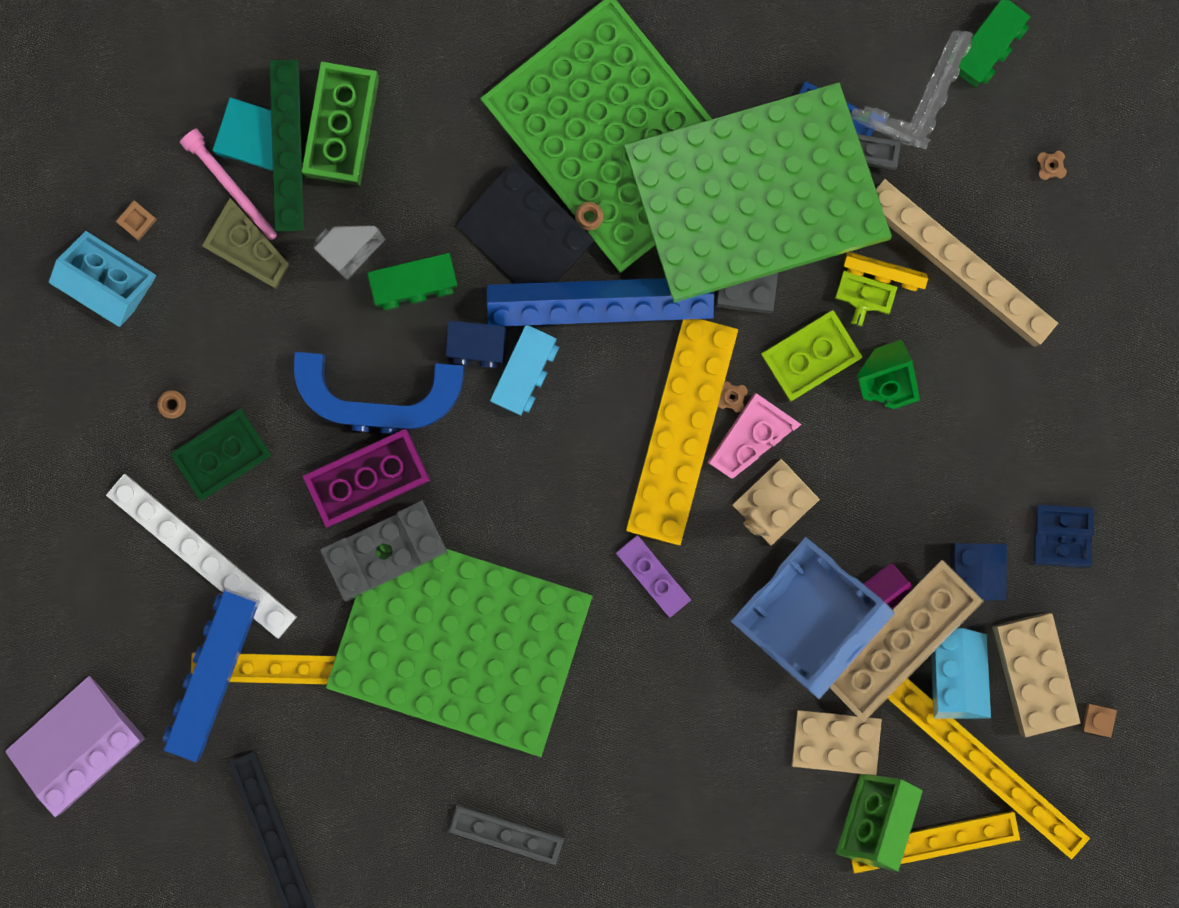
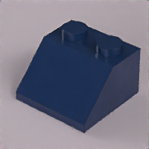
[446,321,507,368]
[950,543,1007,600]

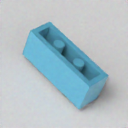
[490,325,559,416]

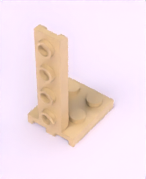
[732,459,820,546]

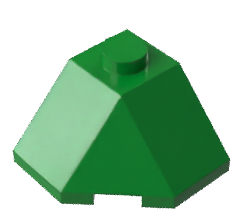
[857,340,920,409]

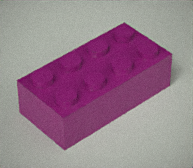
[303,429,431,528]

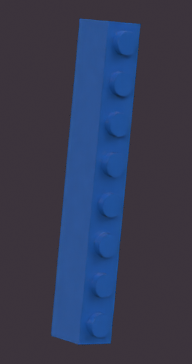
[487,278,714,326]

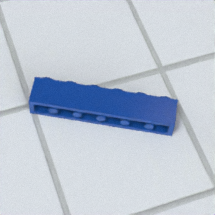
[163,589,260,762]

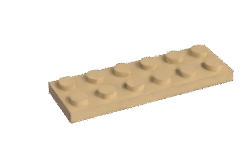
[830,560,984,721]

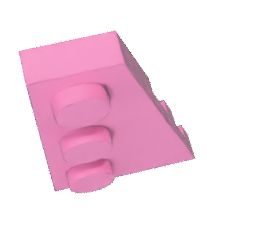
[708,393,802,479]

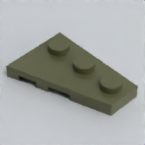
[202,198,290,289]

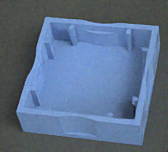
[731,537,895,699]

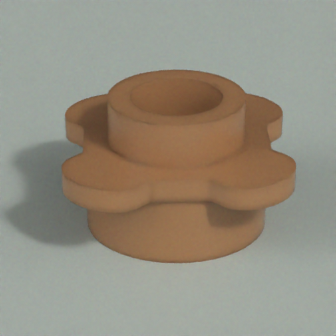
[1037,151,1067,180]
[718,382,748,412]

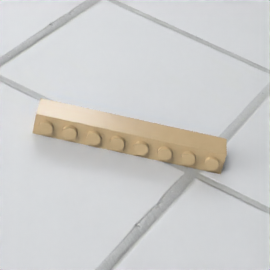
[876,179,1058,347]

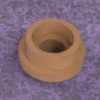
[575,202,603,231]
[158,391,186,419]

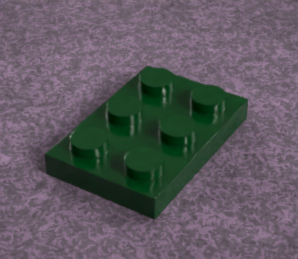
[170,409,272,501]

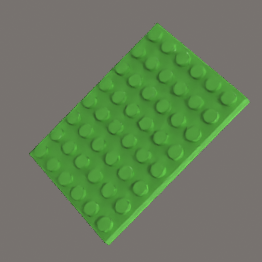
[481,0,712,273]
[625,83,891,303]
[326,544,592,757]

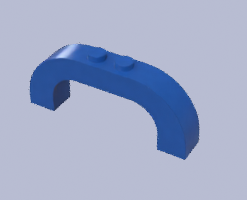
[294,352,465,434]

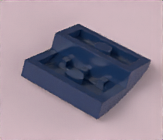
[1034,505,1094,568]

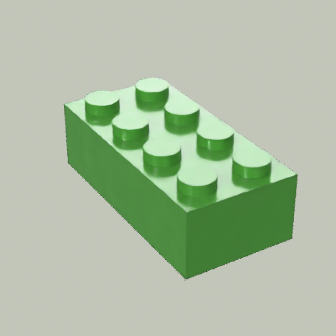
[302,62,379,186]

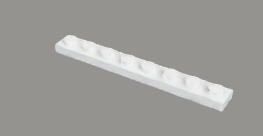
[106,474,297,639]

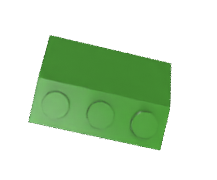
[836,774,923,872]

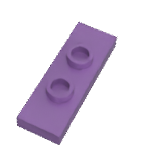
[616,535,691,618]

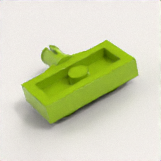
[835,271,897,327]

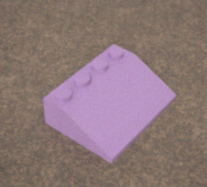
[5,676,145,817]

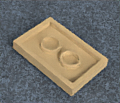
[791,710,882,775]

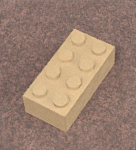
[992,612,1080,737]

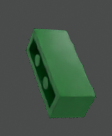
[950,0,1031,88]
[367,253,458,311]

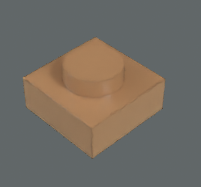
[116,201,157,240]
[1082,703,1117,738]

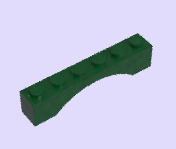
[269,60,304,232]

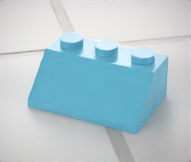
[49,231,156,327]
[931,628,991,719]

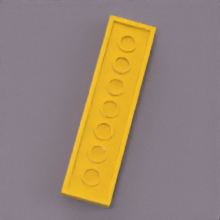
[626,319,738,545]

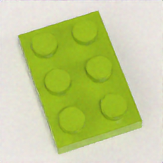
[761,310,863,402]

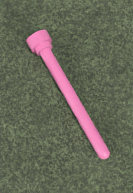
[179,128,277,240]

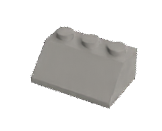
[315,226,385,280]

